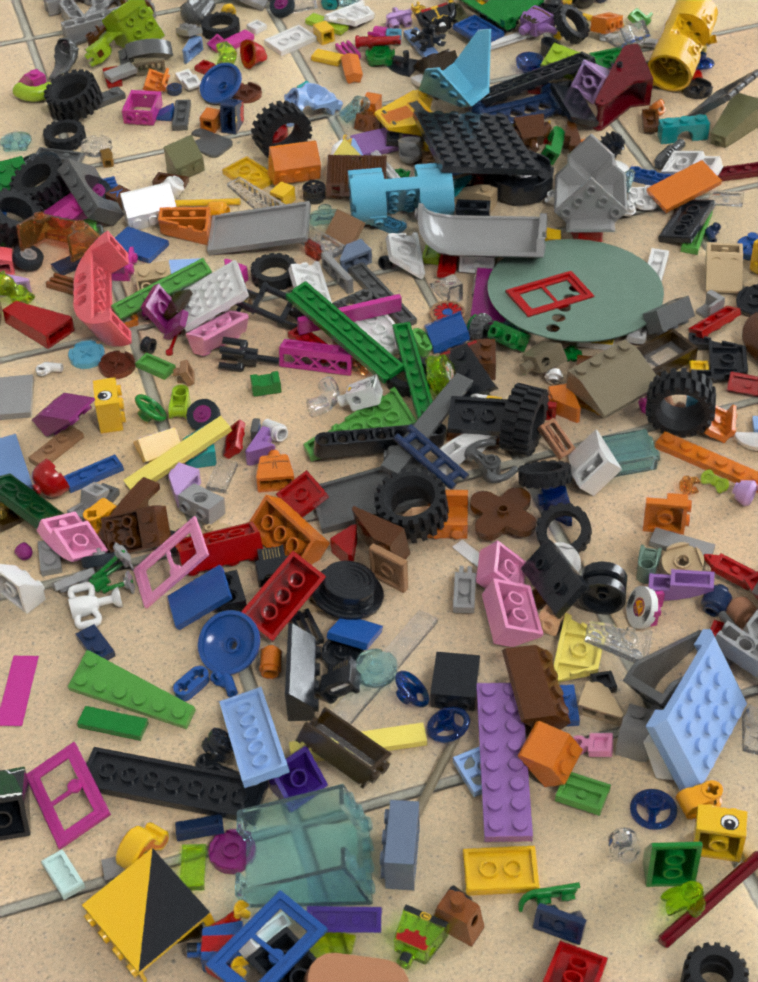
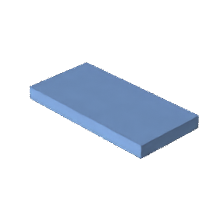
[0,434,33,489]

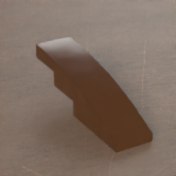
[564,120,581,153]
[98,477,160,544]

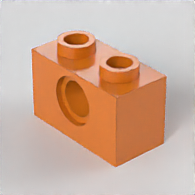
[590,12,623,34]

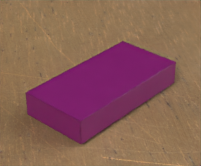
[164,310,189,340]

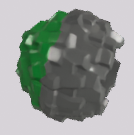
[466,313,494,340]

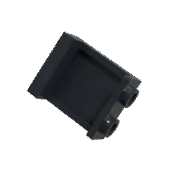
[430,651,480,711]

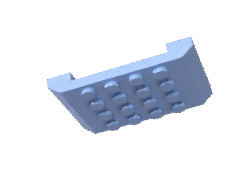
[646,629,747,791]

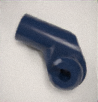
[705,222,721,242]

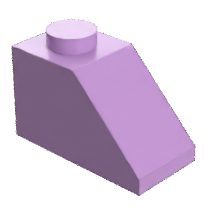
[168,462,201,508]

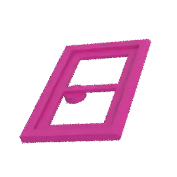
[27,742,111,849]

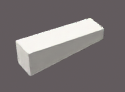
[239,911,292,960]

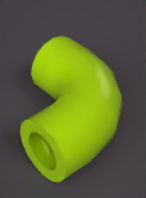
[13,82,51,102]

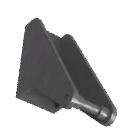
[623,630,734,709]

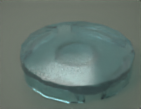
[356,648,398,688]

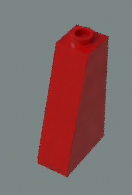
[2,301,75,349]

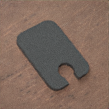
[186,128,233,158]

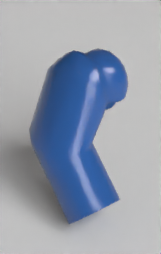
[210,671,238,697]

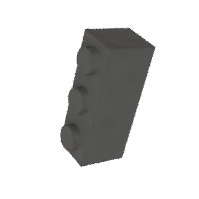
[643,295,695,336]

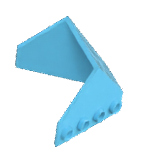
[419,29,491,108]

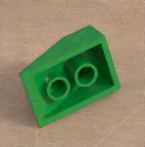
[643,842,703,887]

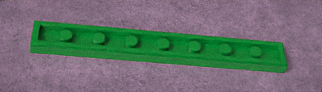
[392,322,433,420]

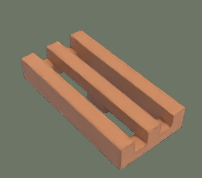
[537,418,576,460]

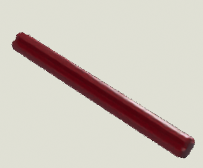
[658,851,758,948]

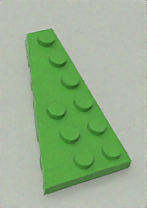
[303,387,417,462]

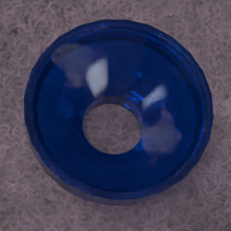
[516,52,543,73]

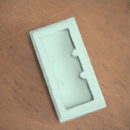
[41,849,85,900]

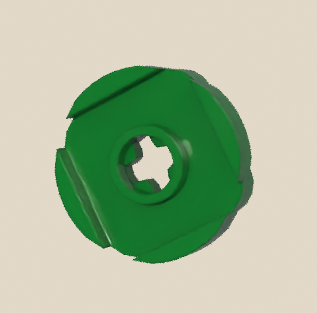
[365,45,395,66]

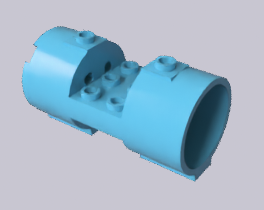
[348,163,455,227]

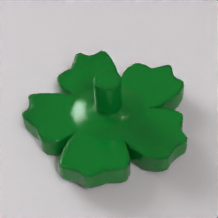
[563,345,582,362]

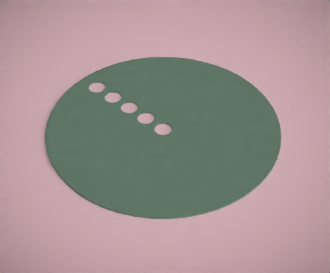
[488,239,664,342]

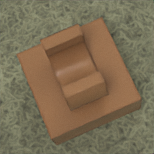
[173,359,195,386]

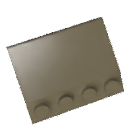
[566,340,656,419]

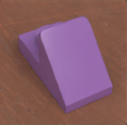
[245,426,275,466]

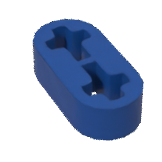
[173,666,210,701]

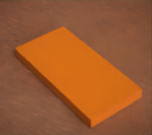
[647,160,722,213]

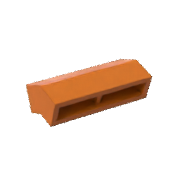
[340,53,363,84]

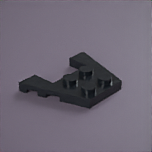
[688,333,748,383]

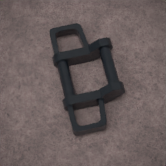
[235,281,300,330]

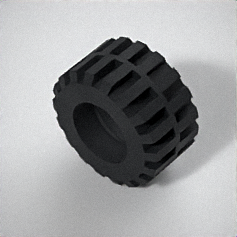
[681,942,749,982]

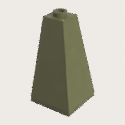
[711,93,758,148]

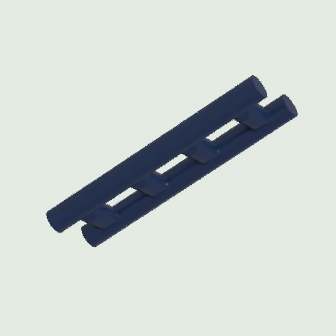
[393,424,469,490]

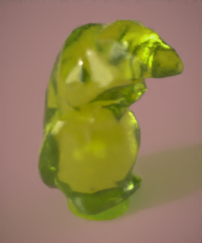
[216,41,237,65]
[0,271,35,304]

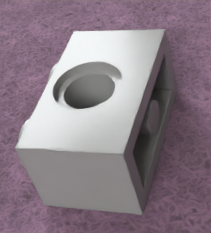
[178,483,225,524]

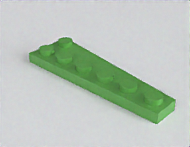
[68,650,196,730]

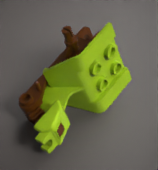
[84,0,165,67]

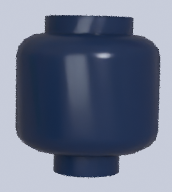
[700,584,733,617]

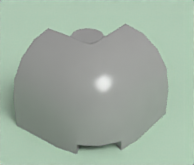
[615,704,664,762]

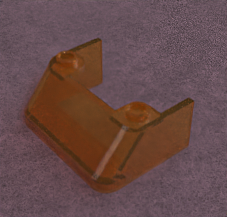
[16,212,101,262]

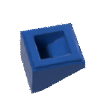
[156,103,174,121]

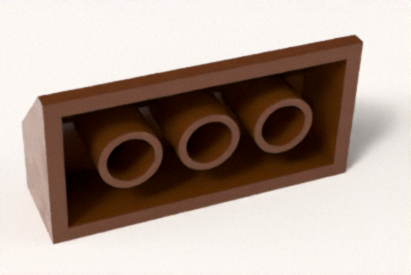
[502,645,571,730]

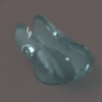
[310,204,337,226]

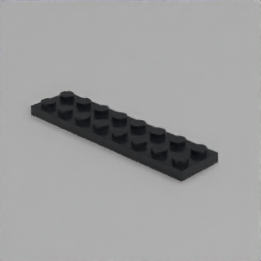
[479,52,596,107]
[81,747,269,824]

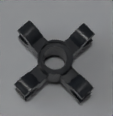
[410,24,446,52]

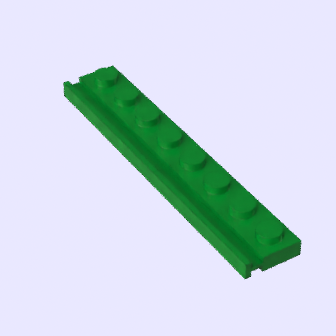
[286,281,404,384]

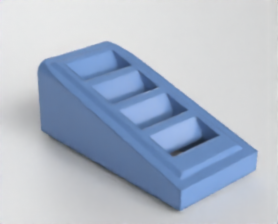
[182,35,203,64]

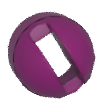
[14,542,33,560]

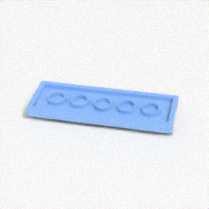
[219,687,290,788]

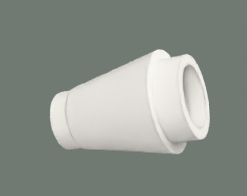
[262,419,288,442]

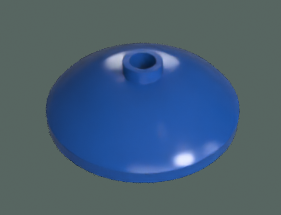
[200,63,242,104]
[198,610,260,675]

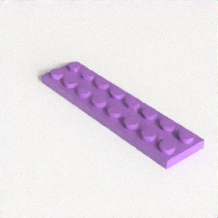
[477,683,533,842]

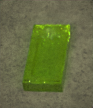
[180,844,207,891]

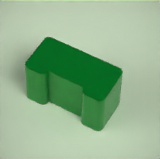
[250,371,282,397]

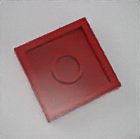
[276,470,329,518]

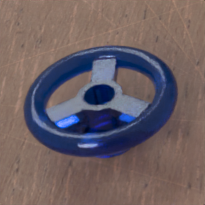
[696,51,715,70]
[395,670,430,708]
[427,707,470,743]
[630,789,677,830]

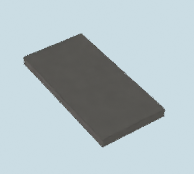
[316,455,431,534]

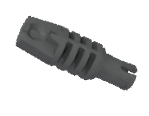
[655,138,686,169]

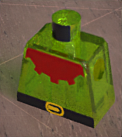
[394,904,449,969]

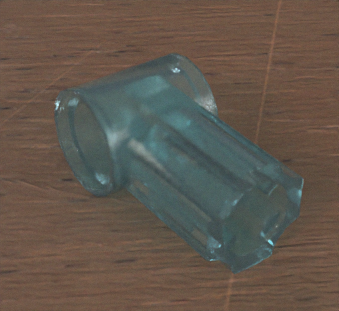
[339,95,370,123]

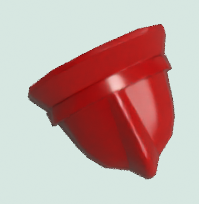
[240,39,268,69]

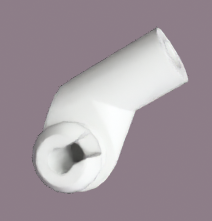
[36,362,63,376]

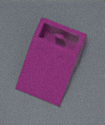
[32,392,95,437]

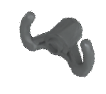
[466,439,518,483]

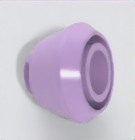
[732,480,758,506]

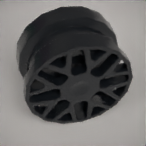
[303,180,326,204]
[201,728,234,763]

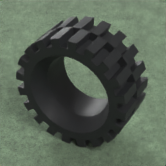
[44,69,103,121]
[251,100,312,159]
[10,155,71,212]
[0,188,45,248]
[646,368,716,438]
[499,383,549,456]
[374,468,449,543]

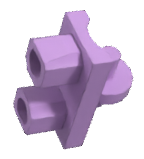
[385,7,412,29]

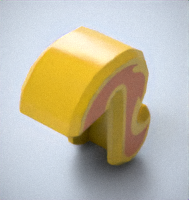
[115,822,169,869]

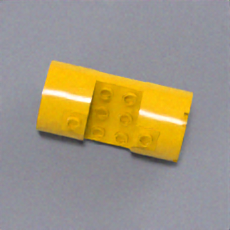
[647,0,718,91]

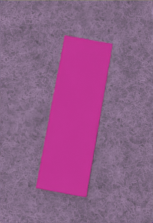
[0,655,39,726]

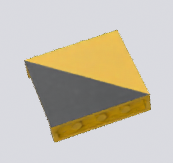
[82,848,215,982]

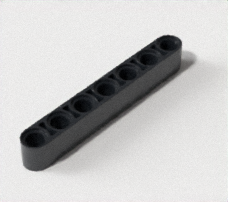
[313,423,446,459]

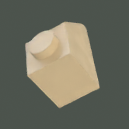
[578,681,623,727]

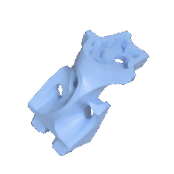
[284,83,343,127]

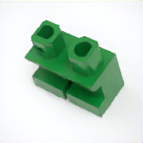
[487,321,531,352]

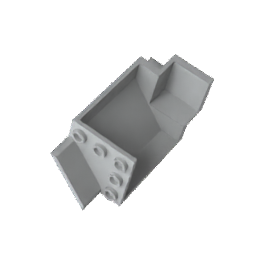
[554,133,628,232]

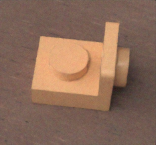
[539,604,567,636]

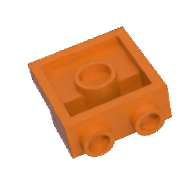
[643,493,692,535]

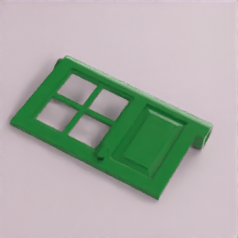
[460,0,544,30]

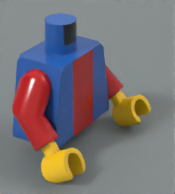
[187,900,251,981]

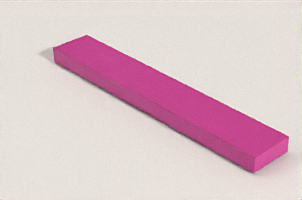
[297,294,402,335]

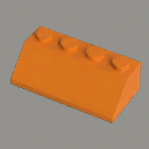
[249,495,330,565]

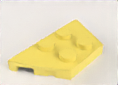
[554,613,605,682]

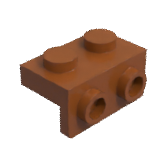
[354,110,385,132]

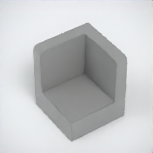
[696,290,725,319]

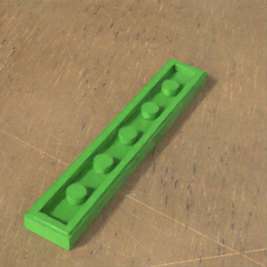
[111,258,212,321]

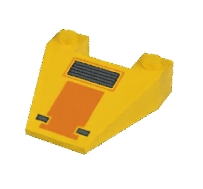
[374,90,445,136]

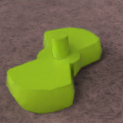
[701,469,729,494]

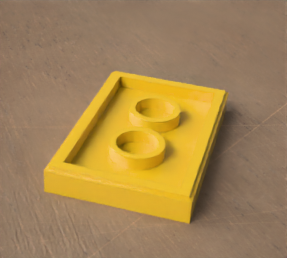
[222,156,273,194]
[463,845,540,896]

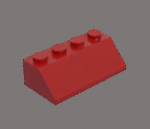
[175,521,263,576]
[241,551,326,642]

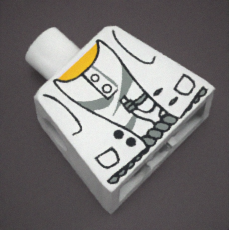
[337,374,383,411]

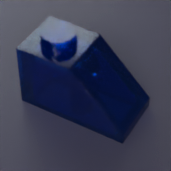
[537,486,572,526]

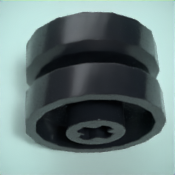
[579,561,628,615]

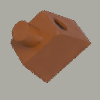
[431,890,485,947]

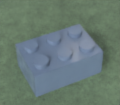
[380,800,420,891]

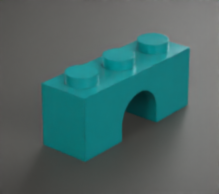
[657,114,710,144]

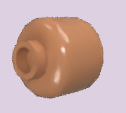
[726,596,758,629]

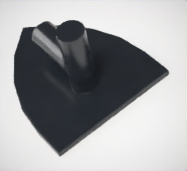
[387,50,417,77]

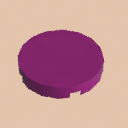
[208,829,257,874]

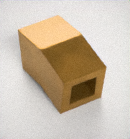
[100,148,114,168]

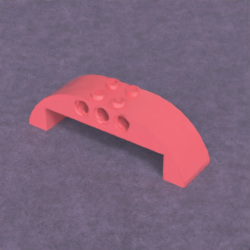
[73,230,132,347]

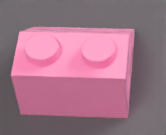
[476,540,526,589]

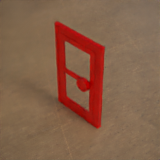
[505,271,594,317]

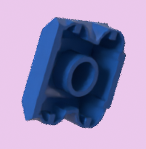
[424,311,470,354]

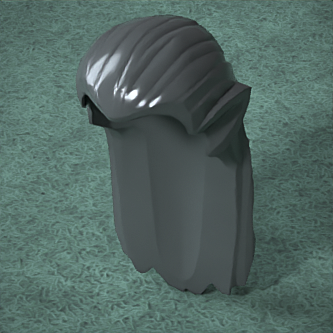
[179,0,216,25]
[48,38,80,80]

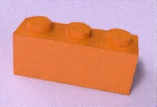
[268,140,321,185]

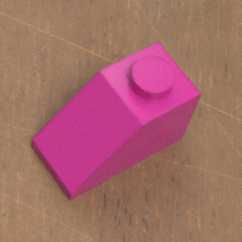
[18,69,47,87]

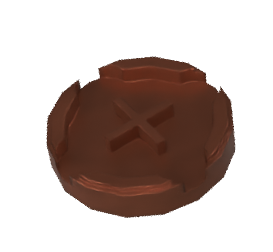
[232,82,262,103]
[98,350,136,379]

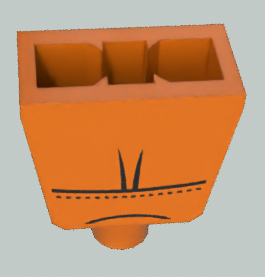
[256,450,294,493]

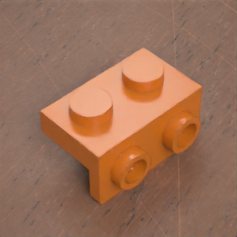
[142,68,170,92]
[704,405,737,443]

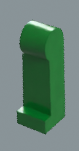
[540,126,565,165]

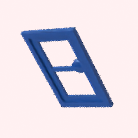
[205,890,328,982]

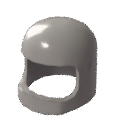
[398,136,422,164]

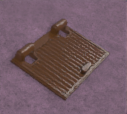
[326,155,387,199]

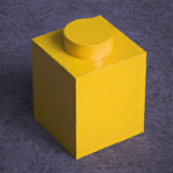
[313,20,335,45]
[270,182,296,206]

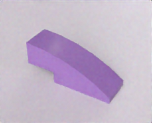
[649,569,715,601]

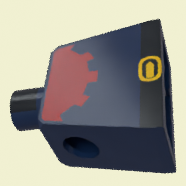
[220,99,244,135]

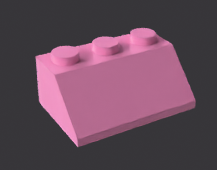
[186,310,249,356]
[482,578,544,647]

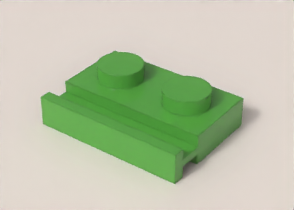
[555,772,611,816]

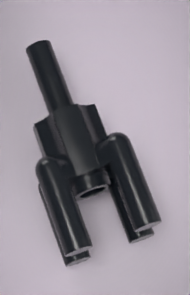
[218,337,279,372]

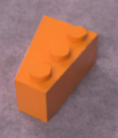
[158,207,212,245]

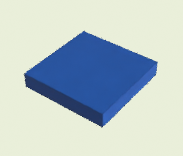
[326,619,383,650]

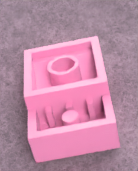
[37,512,108,562]

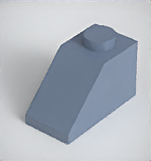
[340,239,372,273]

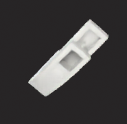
[432,434,498,479]

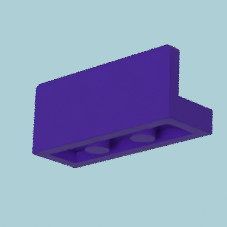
[306,906,383,933]

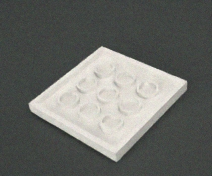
[184,260,249,332]

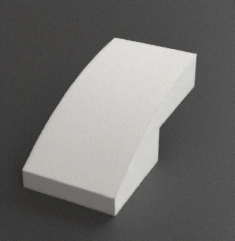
[175,69,201,91]

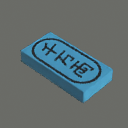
[372,216,407,234]

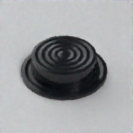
[311,561,384,620]

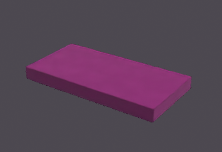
[470,267,506,325]

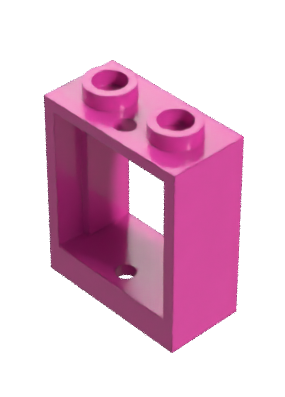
[122,90,163,126]

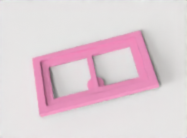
[133,516,209,608]

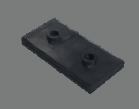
[521,539,590,619]

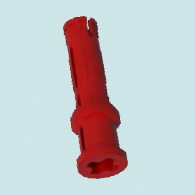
[355,35,401,49]

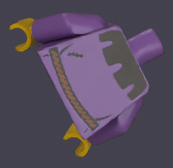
[518,5,562,40]

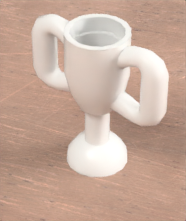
[67,582,123,630]

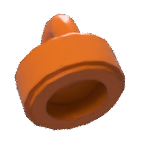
[649,98,665,115]

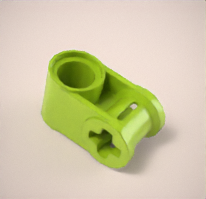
[168,384,191,419]

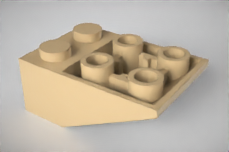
[705,242,743,294]
[134,260,174,298]

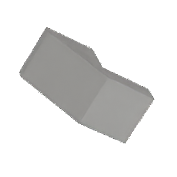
[67,482,110,522]

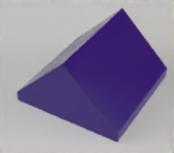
[269,745,328,811]

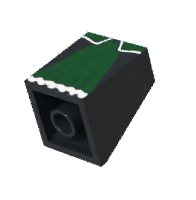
[0,767,31,841]

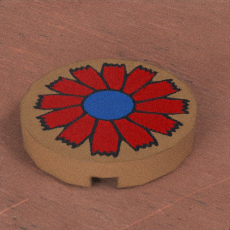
[430,300,465,322]

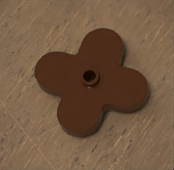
[470,487,537,541]

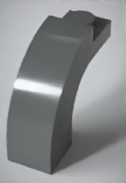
[118,39,173,65]

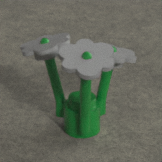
[89,543,135,594]

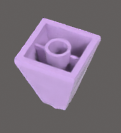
[570,60,610,104]

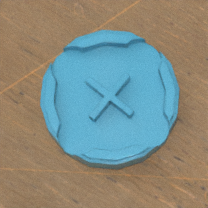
[68,340,105,369]

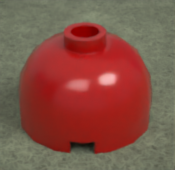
[32,458,70,498]

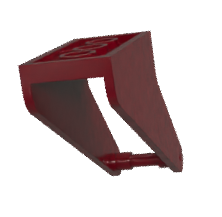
[592,44,654,131]

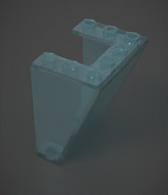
[235,784,375,908]

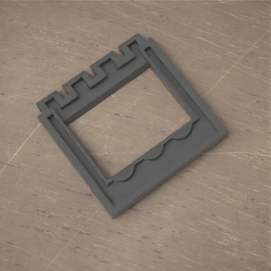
[686,69,758,116]

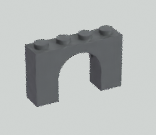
[57,158,125,226]

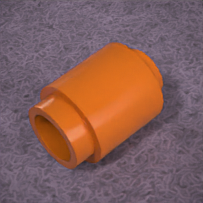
[259,645,282,679]

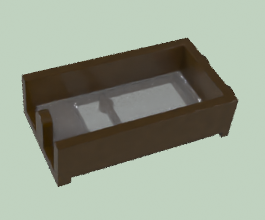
[636,328,698,377]
[295,707,392,788]

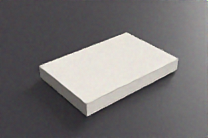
[264,25,317,56]

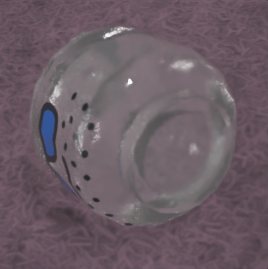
[607,827,642,864]

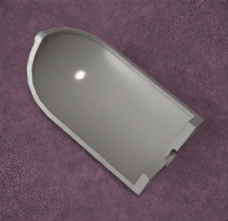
[415,203,547,258]

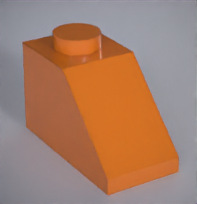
[548,384,581,423]

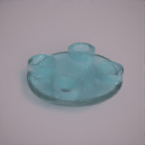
[0,131,32,152]

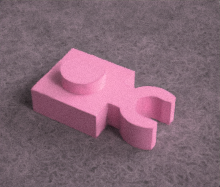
[574,733,614,757]

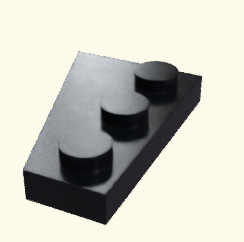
[450,344,499,397]

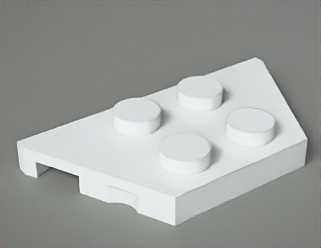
[324,1,375,27]
[386,232,425,279]
[288,261,332,303]

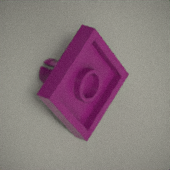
[140,283,172,334]

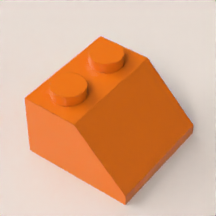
[518,721,583,787]

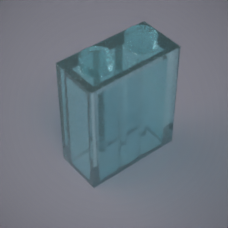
[602,429,660,477]

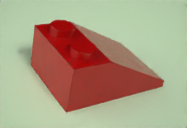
[542,940,608,982]

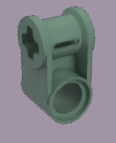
[636,544,662,584]

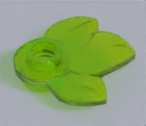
[660,881,706,918]

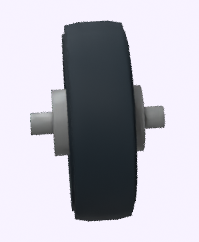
[12,244,44,270]
[81,548,119,570]

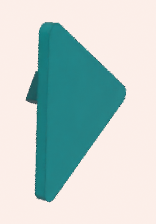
[453,175,473,197]

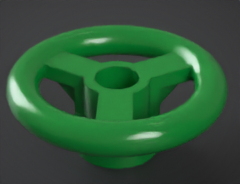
[135,394,167,422]

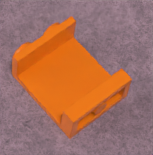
[427,490,468,539]

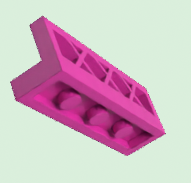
[279,339,353,376]

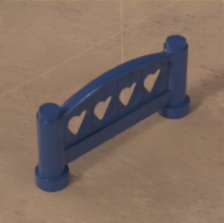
[469,83,566,126]

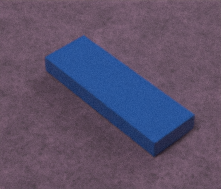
[64,454,124,493]

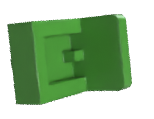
[627,8,653,29]

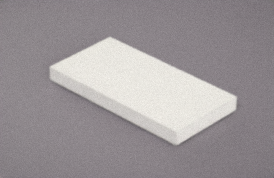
[354,314,399,355]

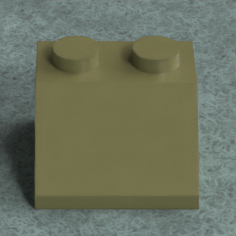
[163,135,205,177]

